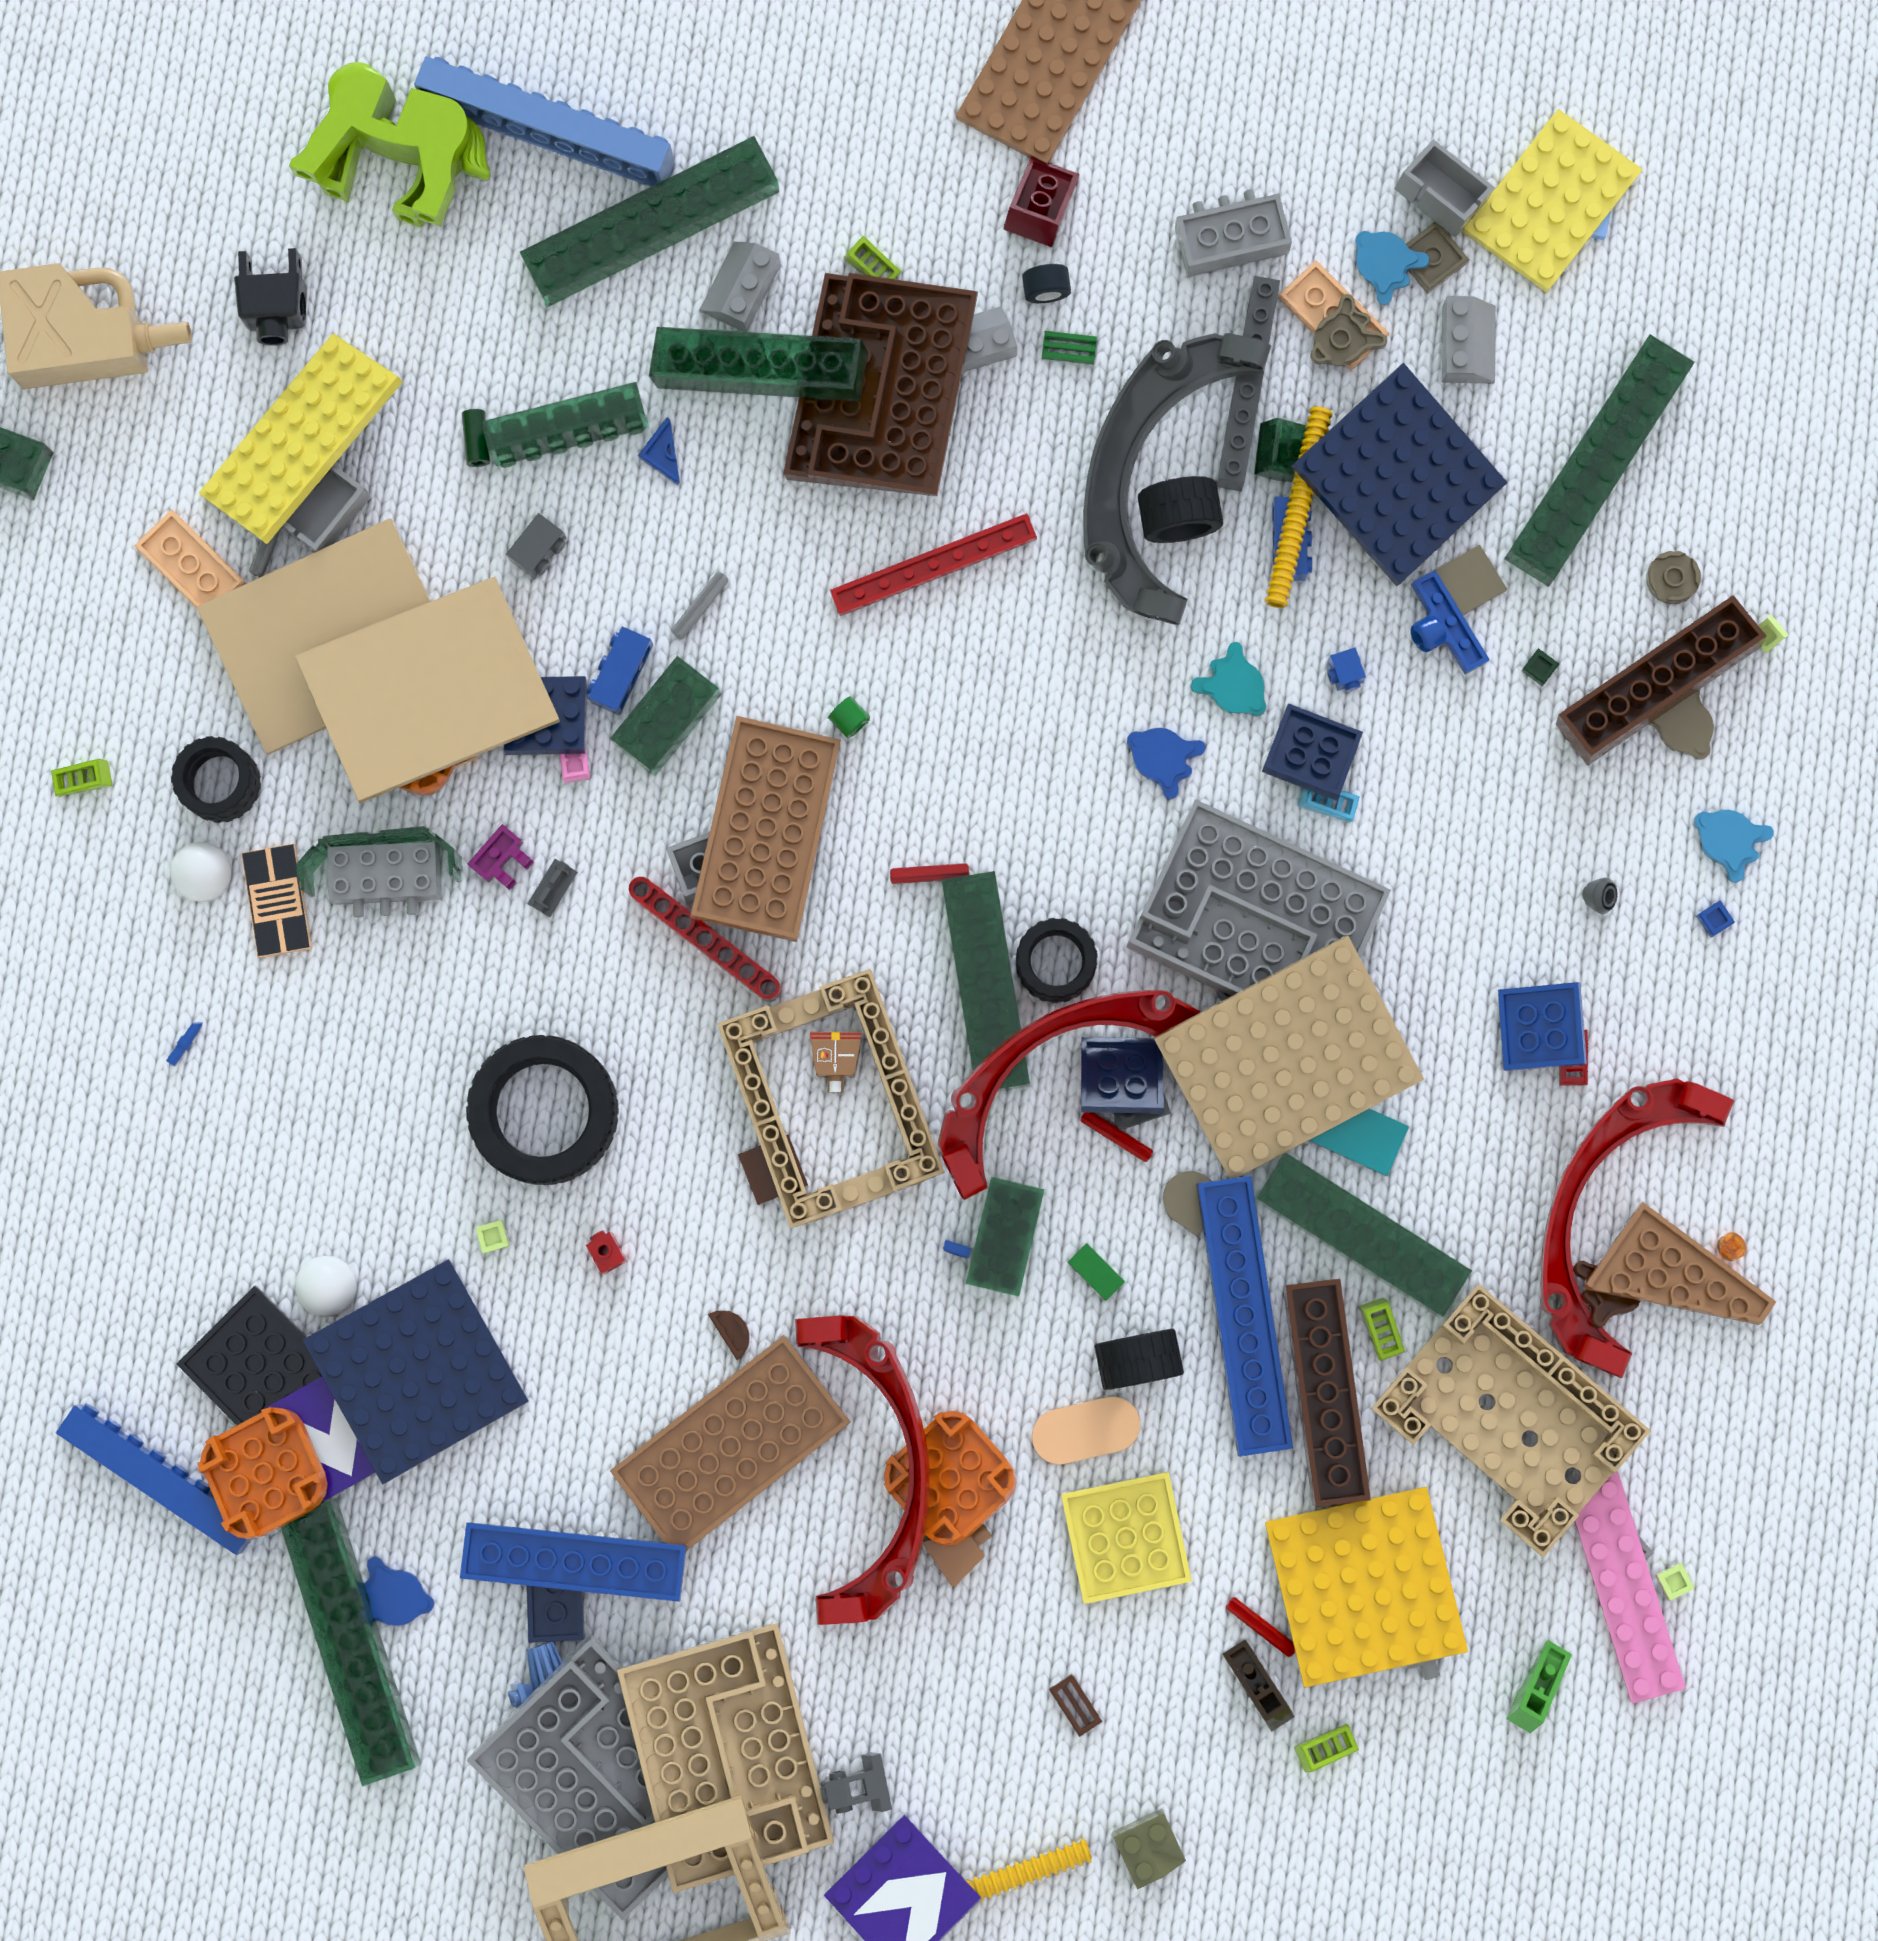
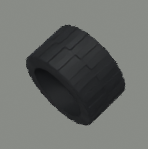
[1137,476,1223,543]
[171,736,261,823]
[1016,918,1098,1003]
[1094,1328,1184,1390]

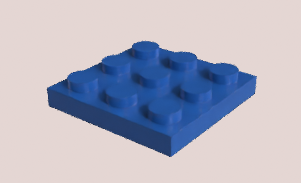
[1498,982,1587,1071]

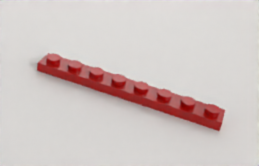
[830,513,1037,616]

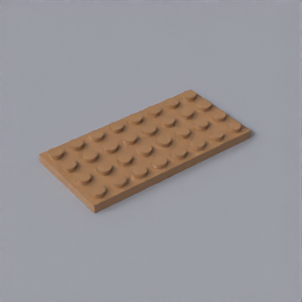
[956,0,1142,164]
[690,716,841,942]
[610,1335,851,1551]

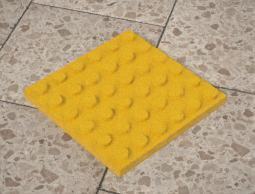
[1265,1486,1468,1688]

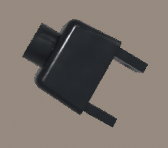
[234,248,307,346]

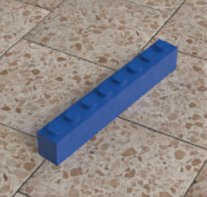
[56,1403,252,1555]

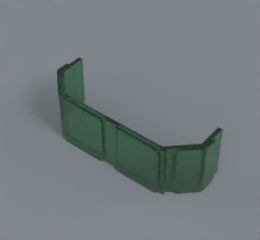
[296,826,463,897]

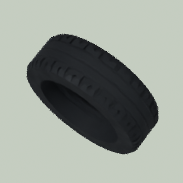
[466,1035,619,1185]

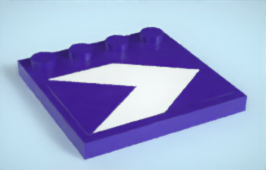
[267,1377,375,1503]
[824,1815,982,1941]

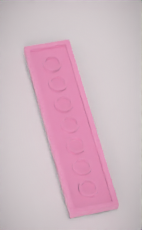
[1575,1472,1686,1704]

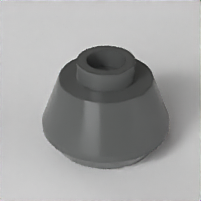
[1582,877,1618,914]

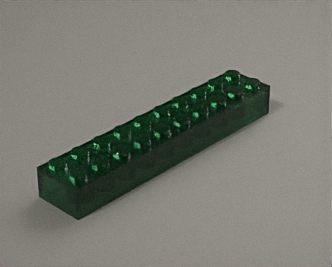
[520,136,780,307]
[1504,334,1695,587]
[281,1499,421,1786]

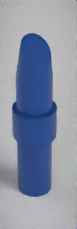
[166,1022,203,1067]

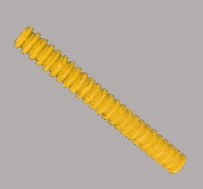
[1264,406,1333,608]
[965,1838,1092,1902]

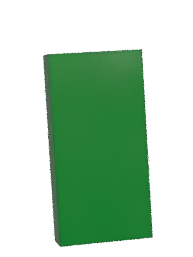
[1067,1243,1125,1301]

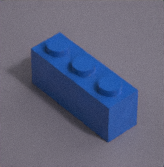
[1272,497,1312,581]
[587,626,653,716]

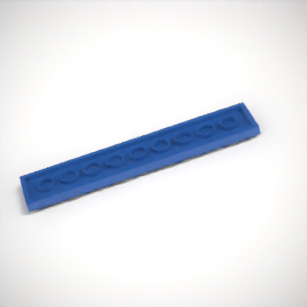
[1196,1176,1293,1457]

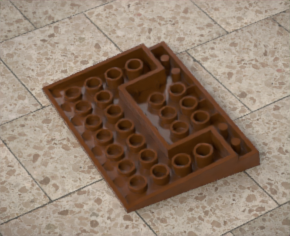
[783,273,978,496]

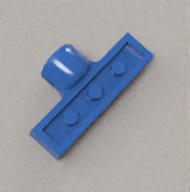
[1410,570,1490,675]

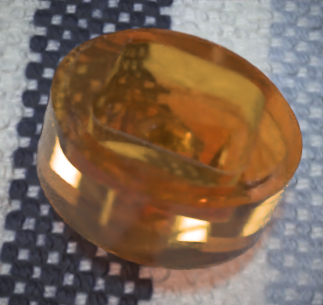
[1717,1232,1746,1261]

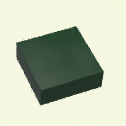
[1521,648,1559,687]

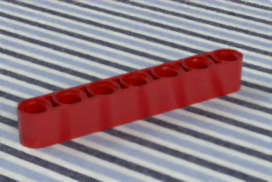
[628,877,781,1002]

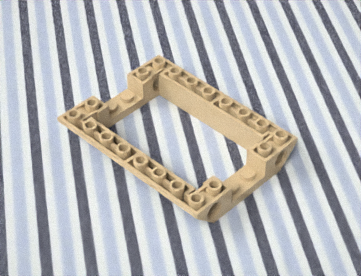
[717,968,945,1229]
[524,1795,791,1941]

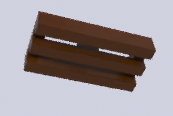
[1049,1673,1103,1737]

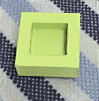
[1758,615,1788,653]
[475,1220,510,1254]
[1655,1563,1695,1601]

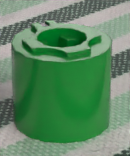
[828,696,870,739]

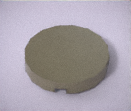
[1646,551,1701,604]

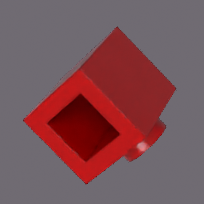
[586,1230,628,1275]

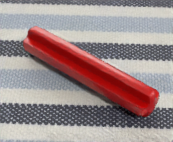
[890,863,969,884]
[1080,1112,1153,1162]
[1226,1597,1295,1657]

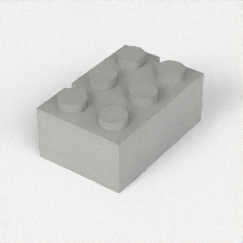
[1394,139,1495,237]
[281,465,371,553]

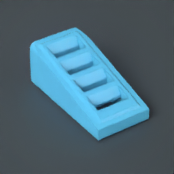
[1298,788,1360,822]

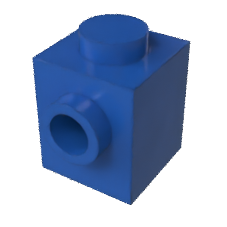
[1327,647,1366,692]

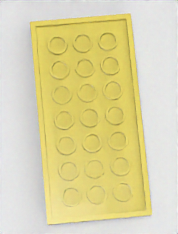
[199,333,403,544]

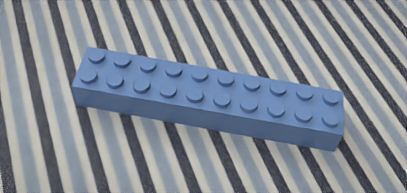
[414,56,675,192]

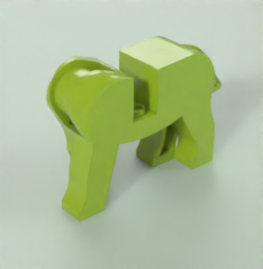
[289,62,491,228]

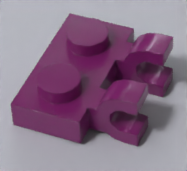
[467,824,534,890]

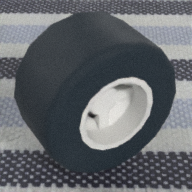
[1022,264,1071,304]

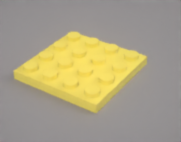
[1061,1472,1192,1604]

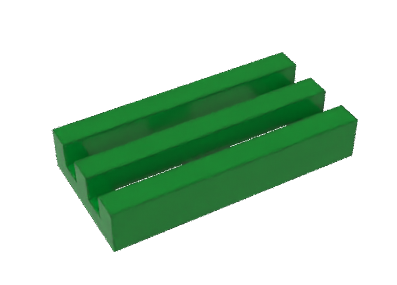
[1042,331,1097,365]

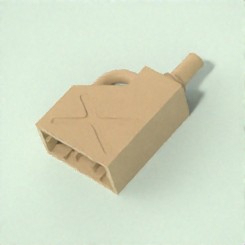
[0,263,192,390]

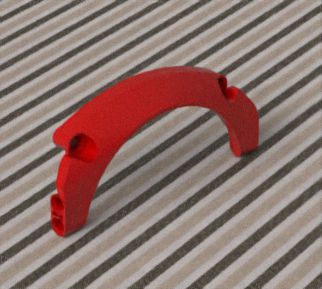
[938,989,1201,1200]
[1540,1078,1734,1378]
[795,1315,930,1625]

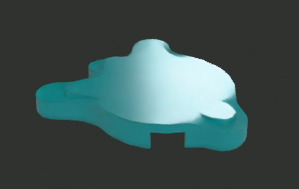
[1191,642,1266,717]

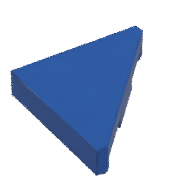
[638,417,680,485]

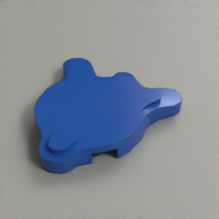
[1127,728,1206,800]
[353,1556,434,1626]

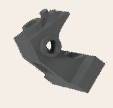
[820,1752,892,1814]

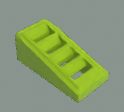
[843,236,902,279]
[51,759,112,797]
[1359,1298,1405,1361]
[1294,1724,1359,1773]

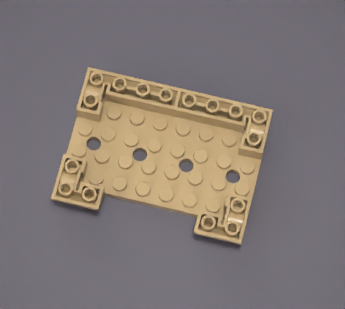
[1371,1283,1651,1558]

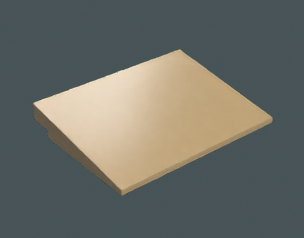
[196,518,431,755]
[295,576,560,804]
[617,1622,834,1893]

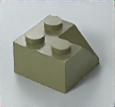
[1112,1808,1186,1890]

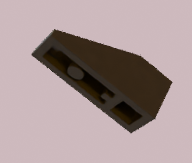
[1223,1639,1295,1732]

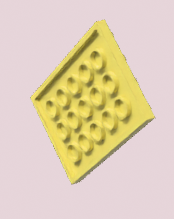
[1463,109,1643,293]

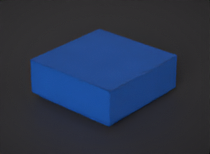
[1696,900,1735,938]
[943,1240,972,1259]

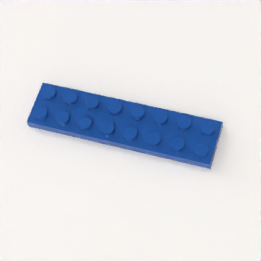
[460,1522,687,1602]

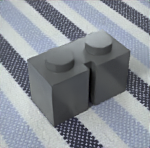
[506,513,567,579]

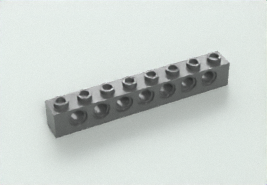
[1217,276,1280,491]

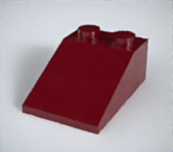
[1003,156,1080,247]

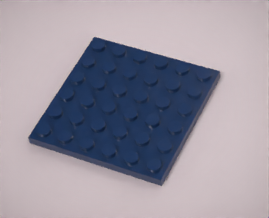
[1291,362,1508,586]
[302,1259,529,1485]

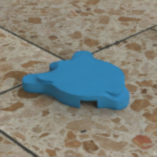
[1355,231,1430,305]
[1694,810,1774,883]

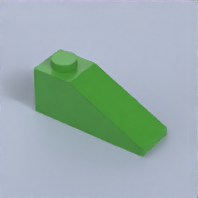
[1506,1640,1572,1733]

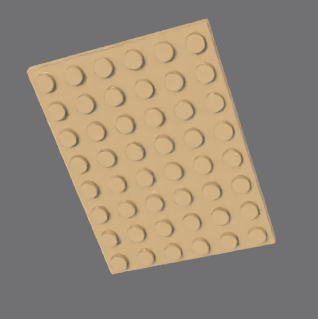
[1154,935,1424,1179]

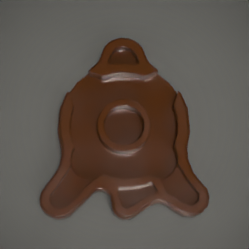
[1573,1261,1641,1328]

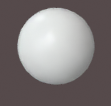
[170,842,232,902]
[295,1256,357,1317]

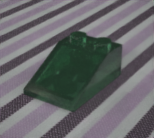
[1254,418,1307,482]

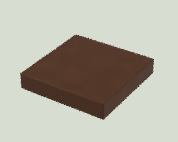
[738,1135,808,1205]

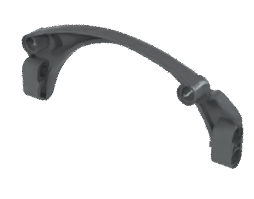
[1083,333,1271,625]

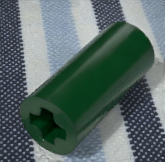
[461,409,490,467]

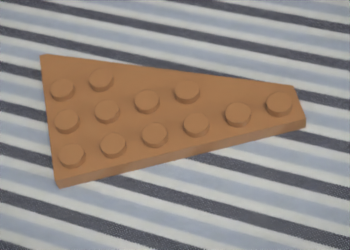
[1583,1202,1776,1325]

